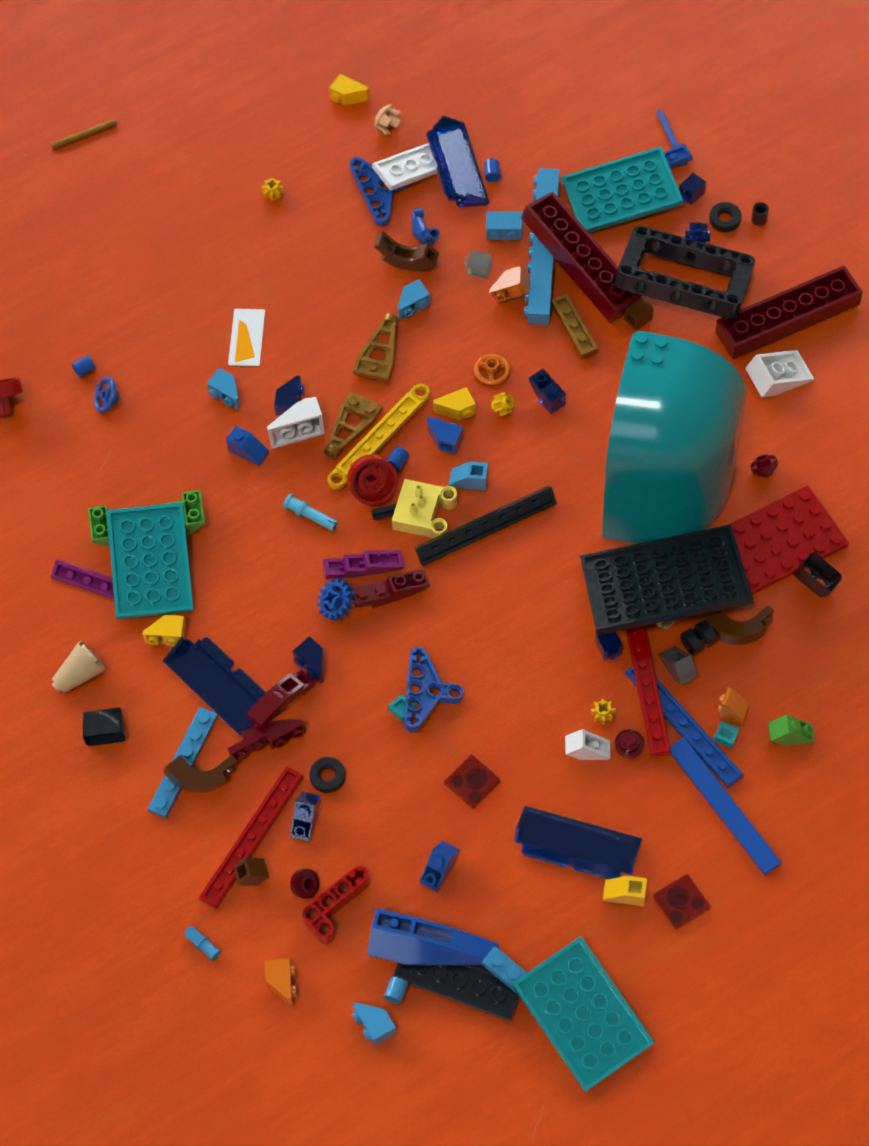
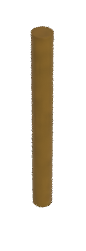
[51,119,117,150]

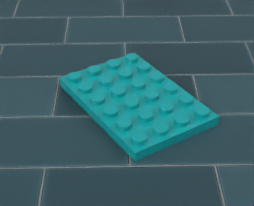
[561,146,683,233]
[107,503,194,620]
[511,936,654,1092]

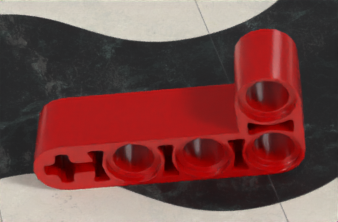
[302,866,370,944]

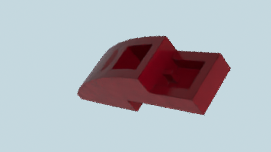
[351,569,430,608]
[246,670,315,728]
[227,719,306,761]

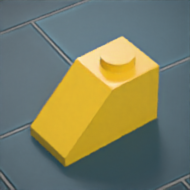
[329,74,370,105]
[433,387,476,420]

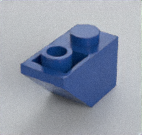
[427,417,463,455]
[419,841,460,892]

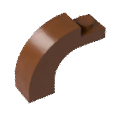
[374,231,439,271]
[705,605,774,645]
[163,755,237,793]

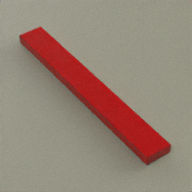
[625,626,671,758]
[199,766,304,910]

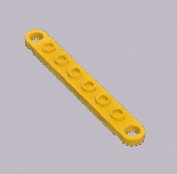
[327,383,430,490]

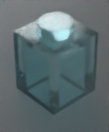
[464,250,492,279]

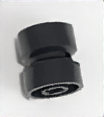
[680,620,717,655]

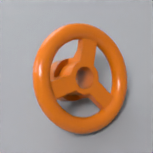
[474,354,510,385]

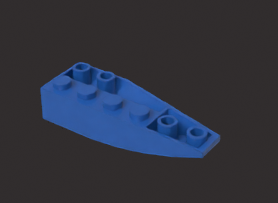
[367,908,499,965]

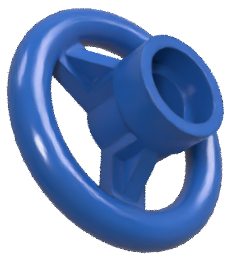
[94,377,119,413]

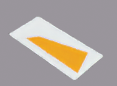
[228,309,265,366]

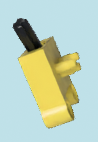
[371,479,458,539]

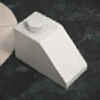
[565,729,611,760]

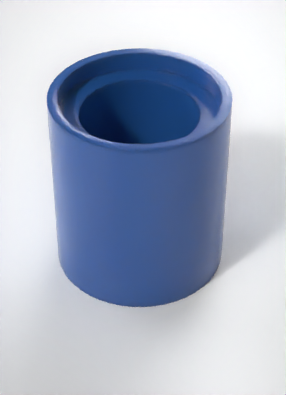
[484,159,501,182]
[72,355,96,378]
[387,446,409,472]

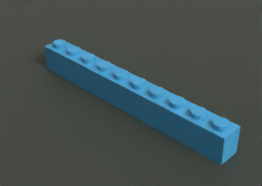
[524,168,559,325]

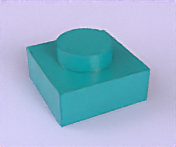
[387,694,416,722]
[713,721,740,748]

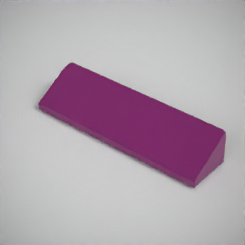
[51,560,114,599]

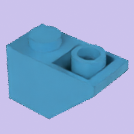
[397,279,431,320]
[206,368,240,410]
[449,461,488,491]
[352,1003,397,1046]

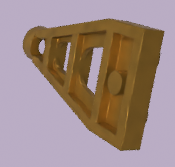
[353,314,399,382]
[323,392,383,459]

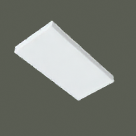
[372,142,449,191]

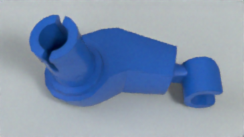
[411,208,440,245]

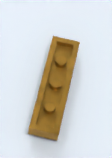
[551,294,598,359]

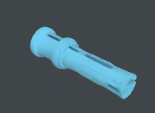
[283,493,338,532]

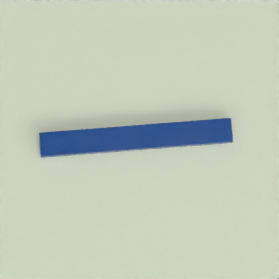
[625,666,744,788]
[670,738,781,876]

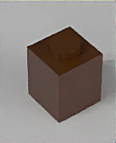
[624,298,653,331]
[233,857,269,886]

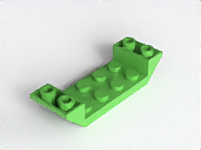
[88,490,205,547]

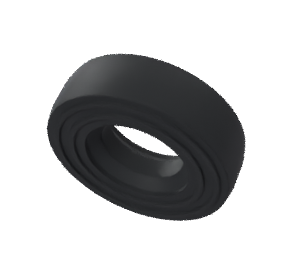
[709,202,741,232]
[309,757,346,793]

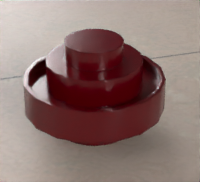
[750,454,778,477]
[614,729,644,759]
[290,868,320,899]

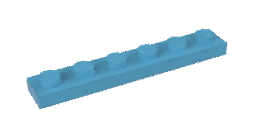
[148,707,218,819]

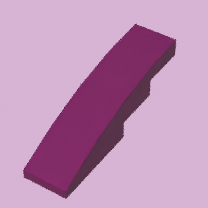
[322,550,404,579]

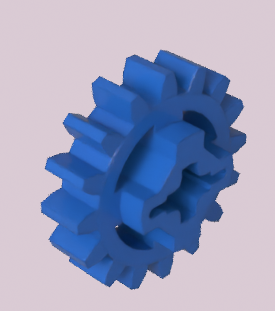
[317,578,355,621]

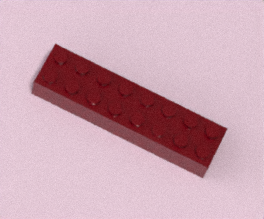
[521,191,642,322]
[715,265,863,359]

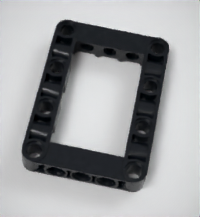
[615,226,755,319]

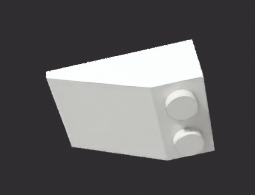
[745,350,814,397]
[267,397,325,449]

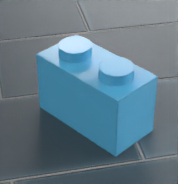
[486,212,522,240]

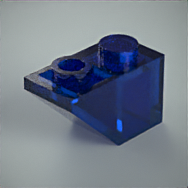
[529,369,566,414]
[274,375,305,415]
[292,636,324,684]
[290,791,321,841]

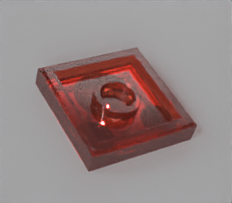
[444,754,501,809]
[653,873,711,930]

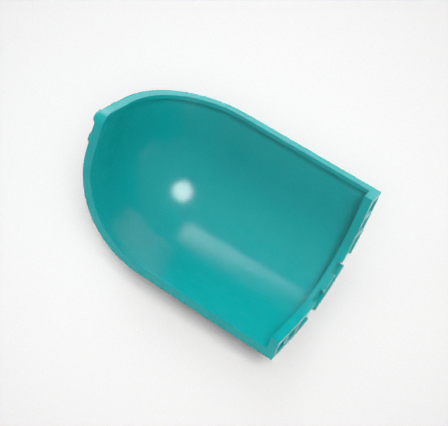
[602,331,746,544]

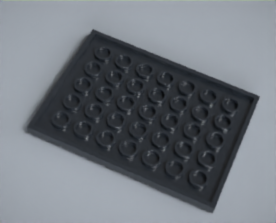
[580,524,754,635]

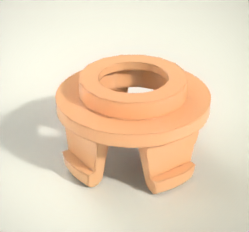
[374,104,402,135]

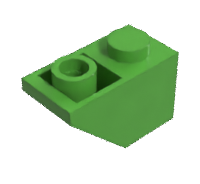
[768,715,815,746]

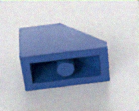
[226,426,269,466]

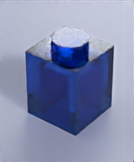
[679,173,706,205]
[595,632,623,661]

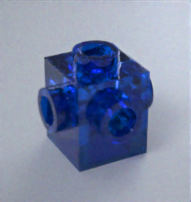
[685,222,711,243]

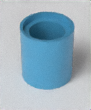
[384,976,409,1004]

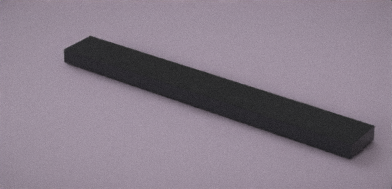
[414,485,557,566]

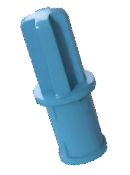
[184,926,221,961]

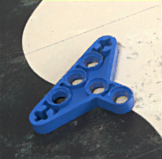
[349,157,410,227]
[403,647,464,733]

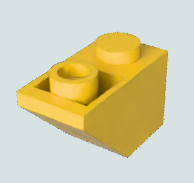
[142,615,187,647]
[603,876,647,906]

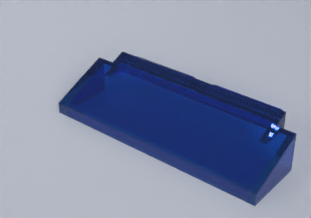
[426,116,490,207]
[162,637,266,736]
[514,806,642,880]

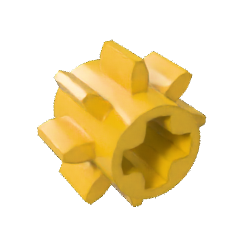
[261,178,284,201]
[491,392,514,416]
[591,698,616,725]

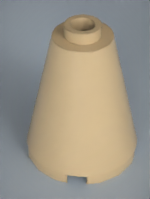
[52,640,107,693]

